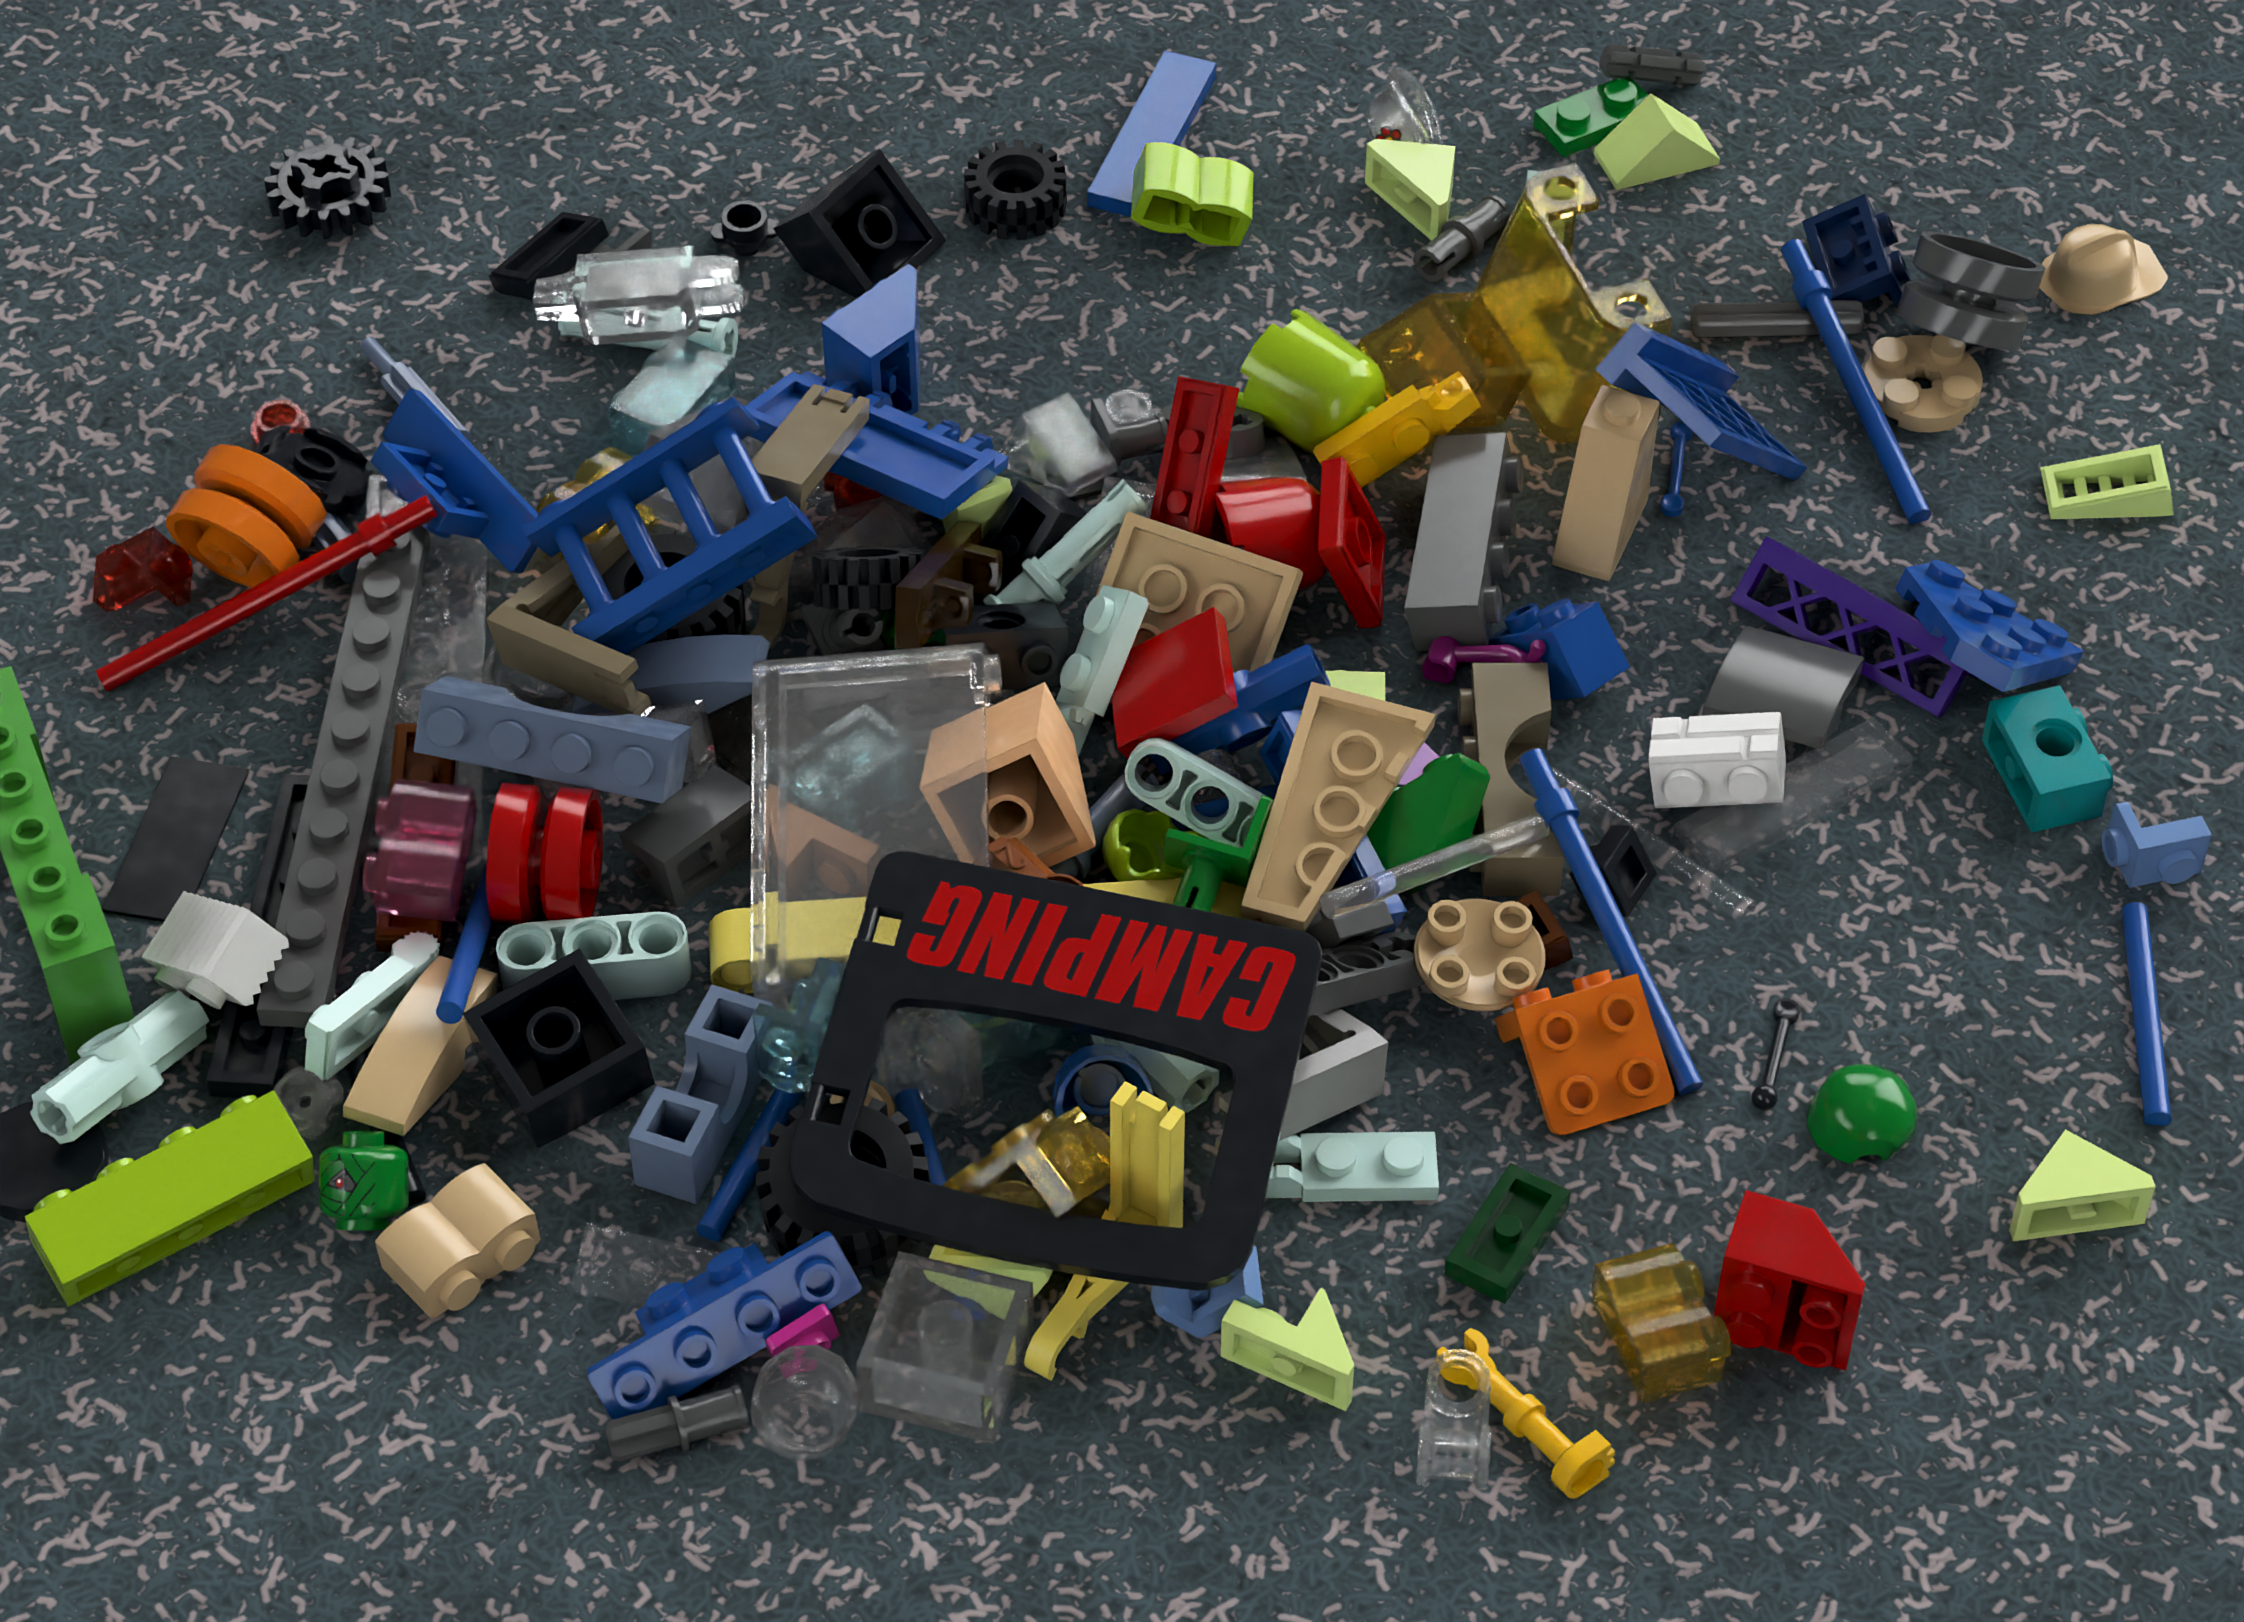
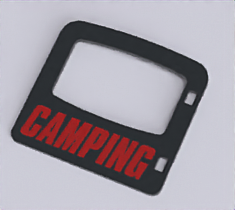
[789,851,1322,1291]

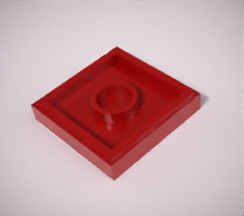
[1318,456,1386,628]
[1111,607,1238,760]

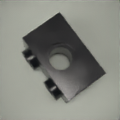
[929,601,1069,693]

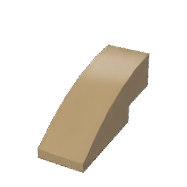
[343,955,498,1136]

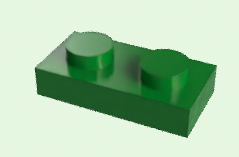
[1533,74,1648,157]

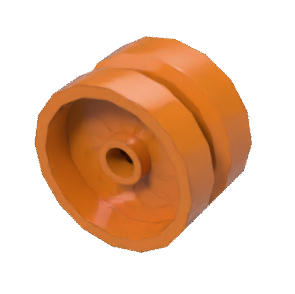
[165,444,327,588]

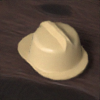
[2039,224,2168,315]

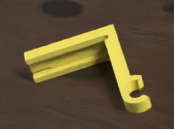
[1024,1081,1185,1381]

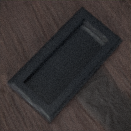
[489,212,609,300]

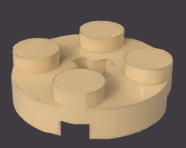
[1864,334,1983,432]

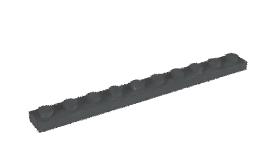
[257,526,431,1028]

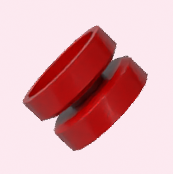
[486,783,603,925]

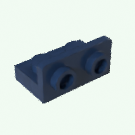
[1802,193,1912,309]

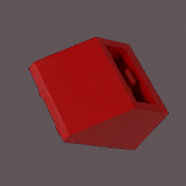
[1711,1190,1866,1371]

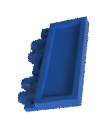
[744,371,1009,520]

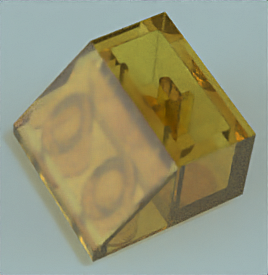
[1357,292,1533,428]

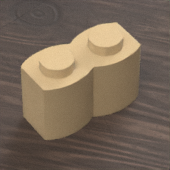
[375,1163,541,1319]

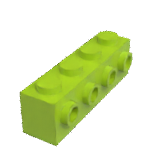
[25,1090,315,1307]

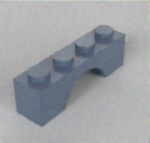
[413,676,692,803]

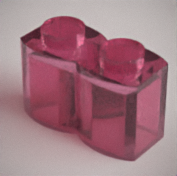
[363,779,477,922]

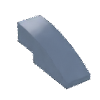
[572,635,770,725]

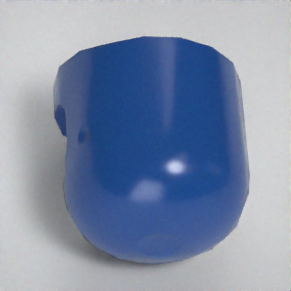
[1053,1043,1154,1157]

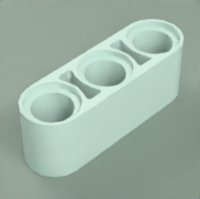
[1125,738,1274,849]
[496,912,692,1000]

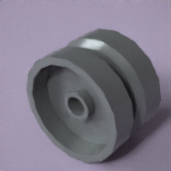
[1896,231,2045,350]

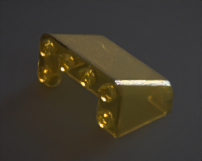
[1468,163,1672,443]

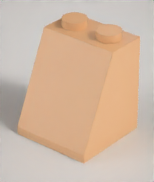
[920,682,1096,867]

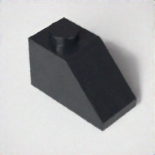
[973,479,1087,605]

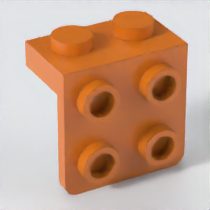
[1495,969,1675,1135]

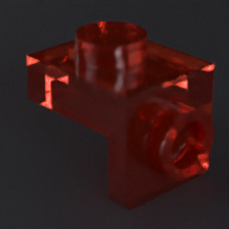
[93,527,193,612]

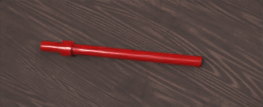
[96,495,438,692]

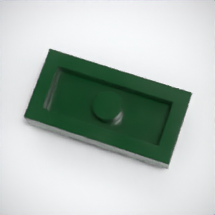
[1444,1163,1571,1304]

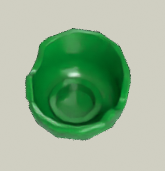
[1807,1064,1918,1164]

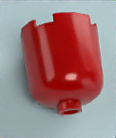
[1209,477,1327,592]

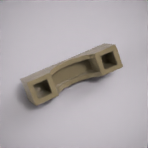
[1458,663,1564,896]

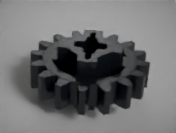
[264,135,391,239]

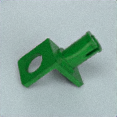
[1164,795,1272,912]

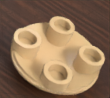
[1414,899,1546,1011]

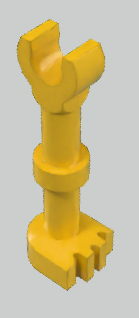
[1437,1328,1615,1499]

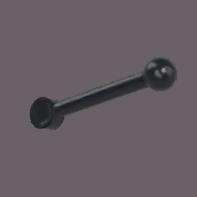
[1751,998,1800,1110]

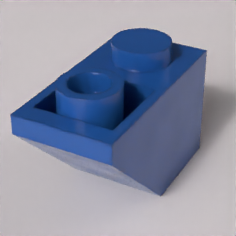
[1489,598,1630,700]

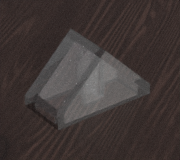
[999,392,1118,494]

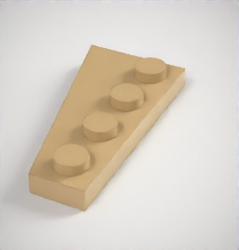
[1240,682,1436,932]

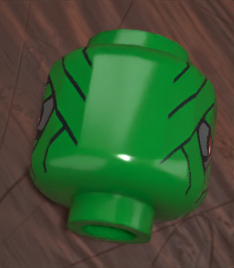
[319,1131,409,1231]

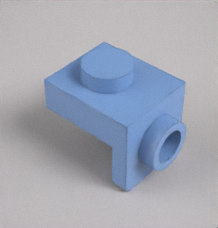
[2102,802,2212,888]
[1151,1245,1264,1338]

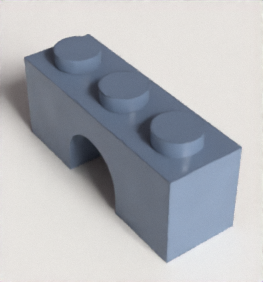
[628,984,778,1204]

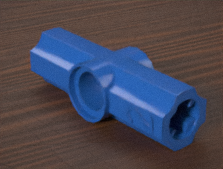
[1149,644,1331,778]

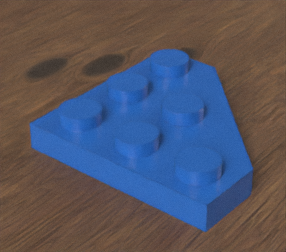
[1895,560,2084,692]

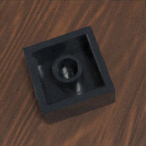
[462,948,655,1148]

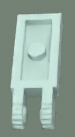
[304,931,440,1081]
[1265,1132,1439,1202]

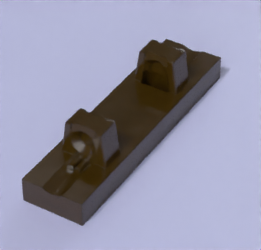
[894,521,1003,651]

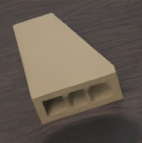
[1552,385,1660,582]

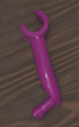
[1422,636,1546,684]

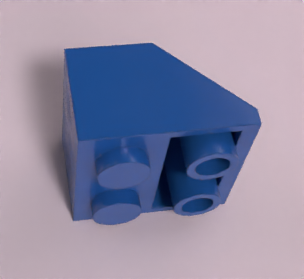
[822,264,920,415]

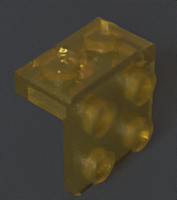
[942,1106,1110,1218]

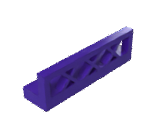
[1730,536,1978,718]

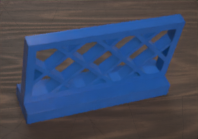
[1595,322,1807,481]

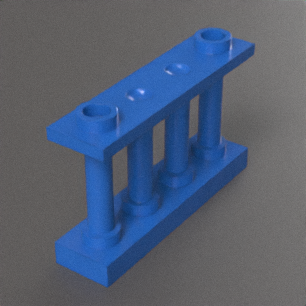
[521,396,818,655]

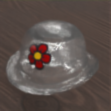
[1366,68,1444,145]

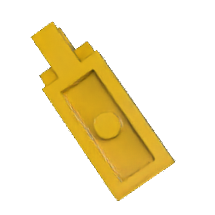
[1313,371,1481,488]

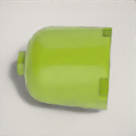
[1236,309,1386,455]

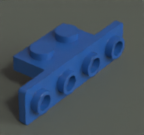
[370,389,538,574]
[586,1231,862,1420]

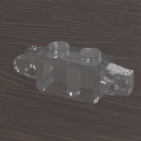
[533,246,747,345]

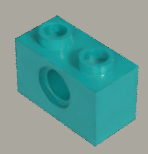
[1981,685,2113,833]

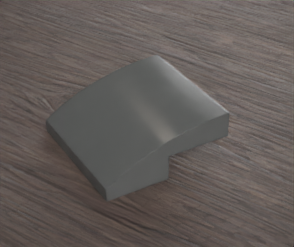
[1702,626,1864,750]

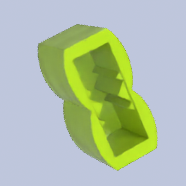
[1131,142,1254,246]

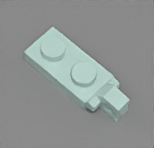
[1056,585,1149,756]

